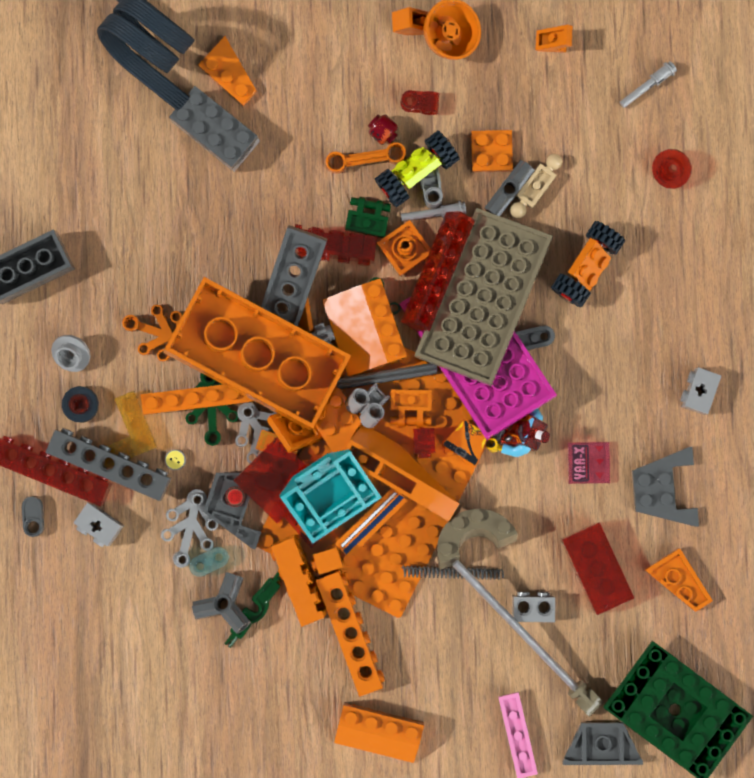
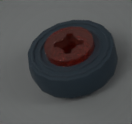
[62,386,99,423]

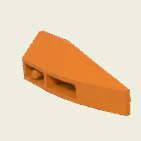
[345,425,459,521]

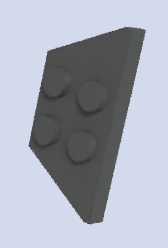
[562,722,643,765]

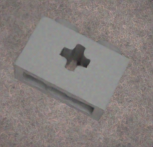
[680,367,721,415]
[74,502,124,547]

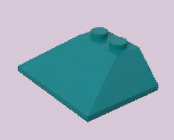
[279,449,382,543]

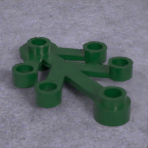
[186,373,239,446]

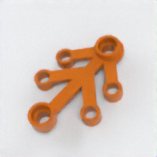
[122,304,183,362]

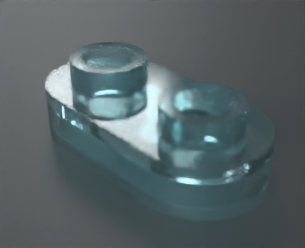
[189,547,229,577]

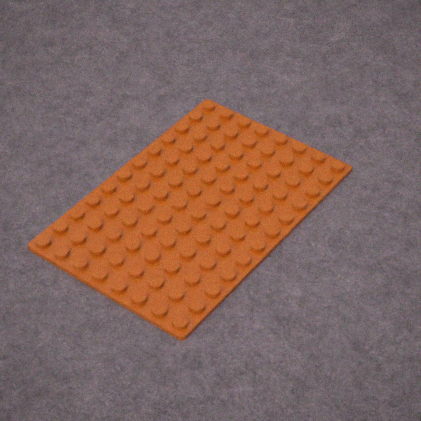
[256,347,489,618]

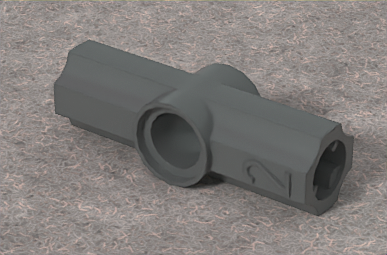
[484,160,535,216]

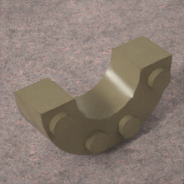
[437,509,518,570]

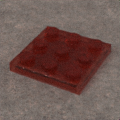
[233,437,308,524]

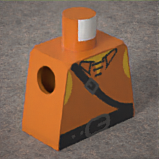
[442,420,487,466]

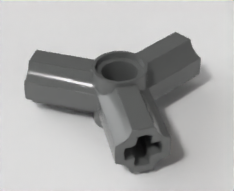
[192,572,251,634]

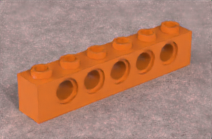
[316,569,385,697]

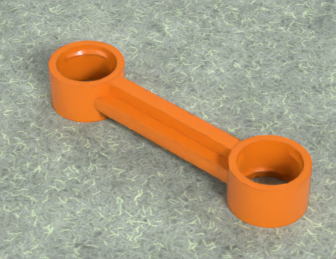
[326,142,406,174]

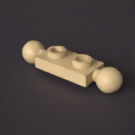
[510,154,562,218]

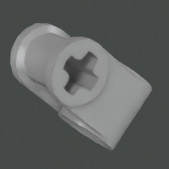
[419,168,443,209]

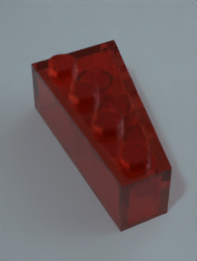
[295,224,377,266]

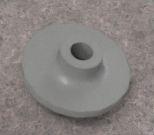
[51,335,91,372]

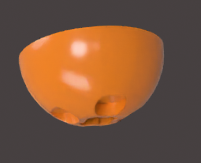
[423,0,481,60]

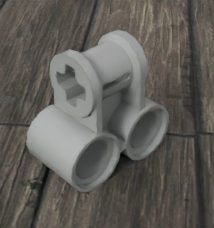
[345,383,390,428]

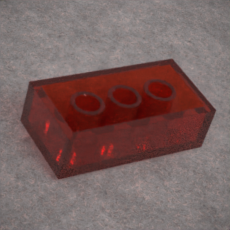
[560,522,634,615]

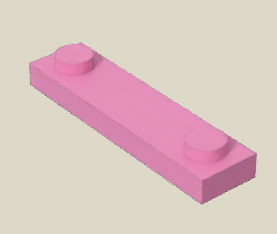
[498,692,538,778]

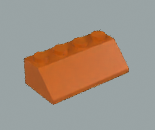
[334,702,424,763]

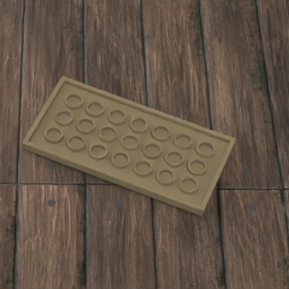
[414,208,553,387]

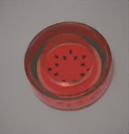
[225,486,246,507]

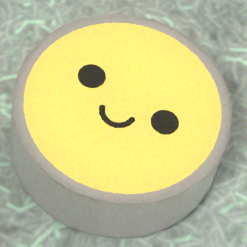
[165,450,186,470]

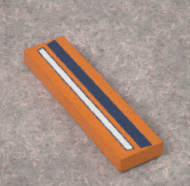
[335,488,408,558]

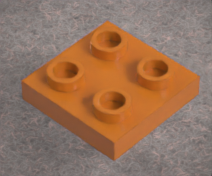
[377,220,433,277]

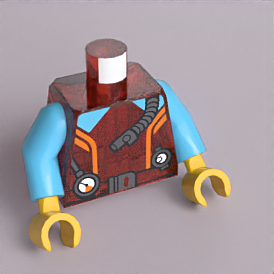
[486,408,550,457]

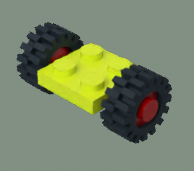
[375,130,460,208]

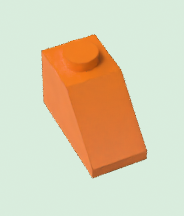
[392,7,428,36]

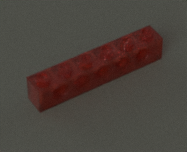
[401,211,475,332]
[0,435,113,506]

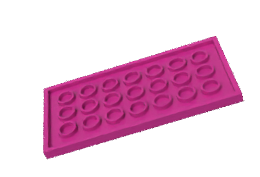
[399,273,557,440]

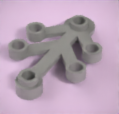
[235,403,289,473]
[160,489,218,568]

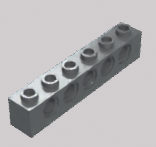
[45,428,171,501]

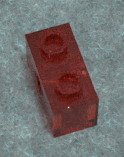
[413,428,436,458]

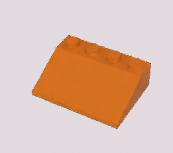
[322,278,407,376]

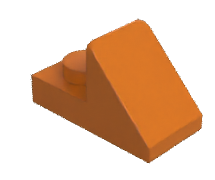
[535,24,573,53]

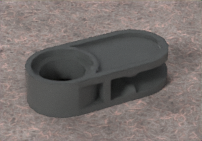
[22,496,44,537]

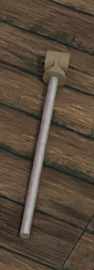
[452,560,604,717]

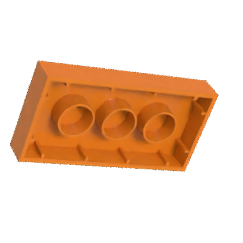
[164,277,351,431]

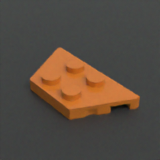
[315,388,362,452]

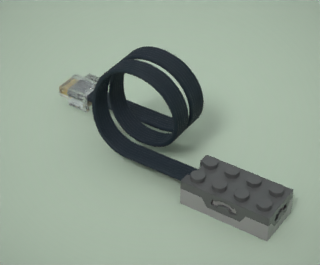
[97,0,260,172]

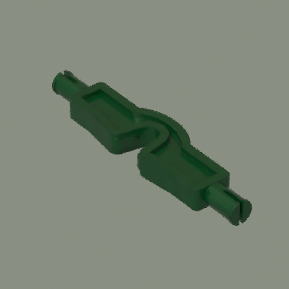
[224,571,282,648]

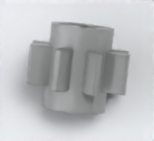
[311,322,335,345]

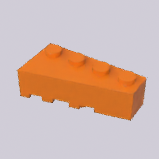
[270,534,327,627]

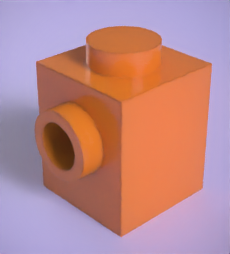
[311,547,343,575]

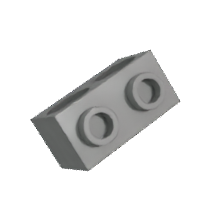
[512,592,555,622]

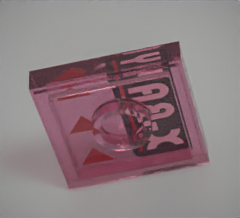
[568,442,610,484]

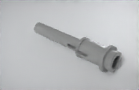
[619,61,677,108]
[401,201,466,222]

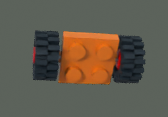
[551,221,626,308]

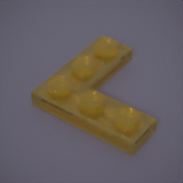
[92,391,158,469]

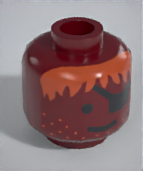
[368,114,398,145]

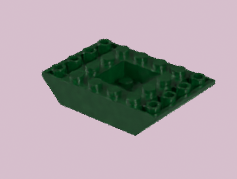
[603,640,753,778]

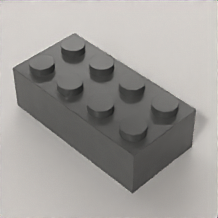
[0,229,75,305]

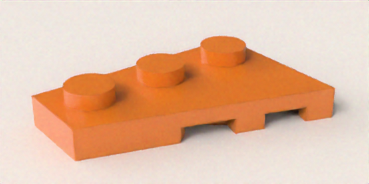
[198,36,257,106]
[644,548,713,612]

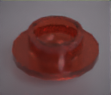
[652,149,692,189]

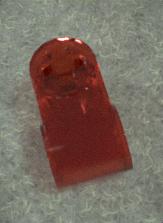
[400,90,440,115]

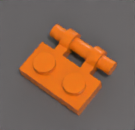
[390,389,432,427]

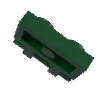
[345,197,391,238]

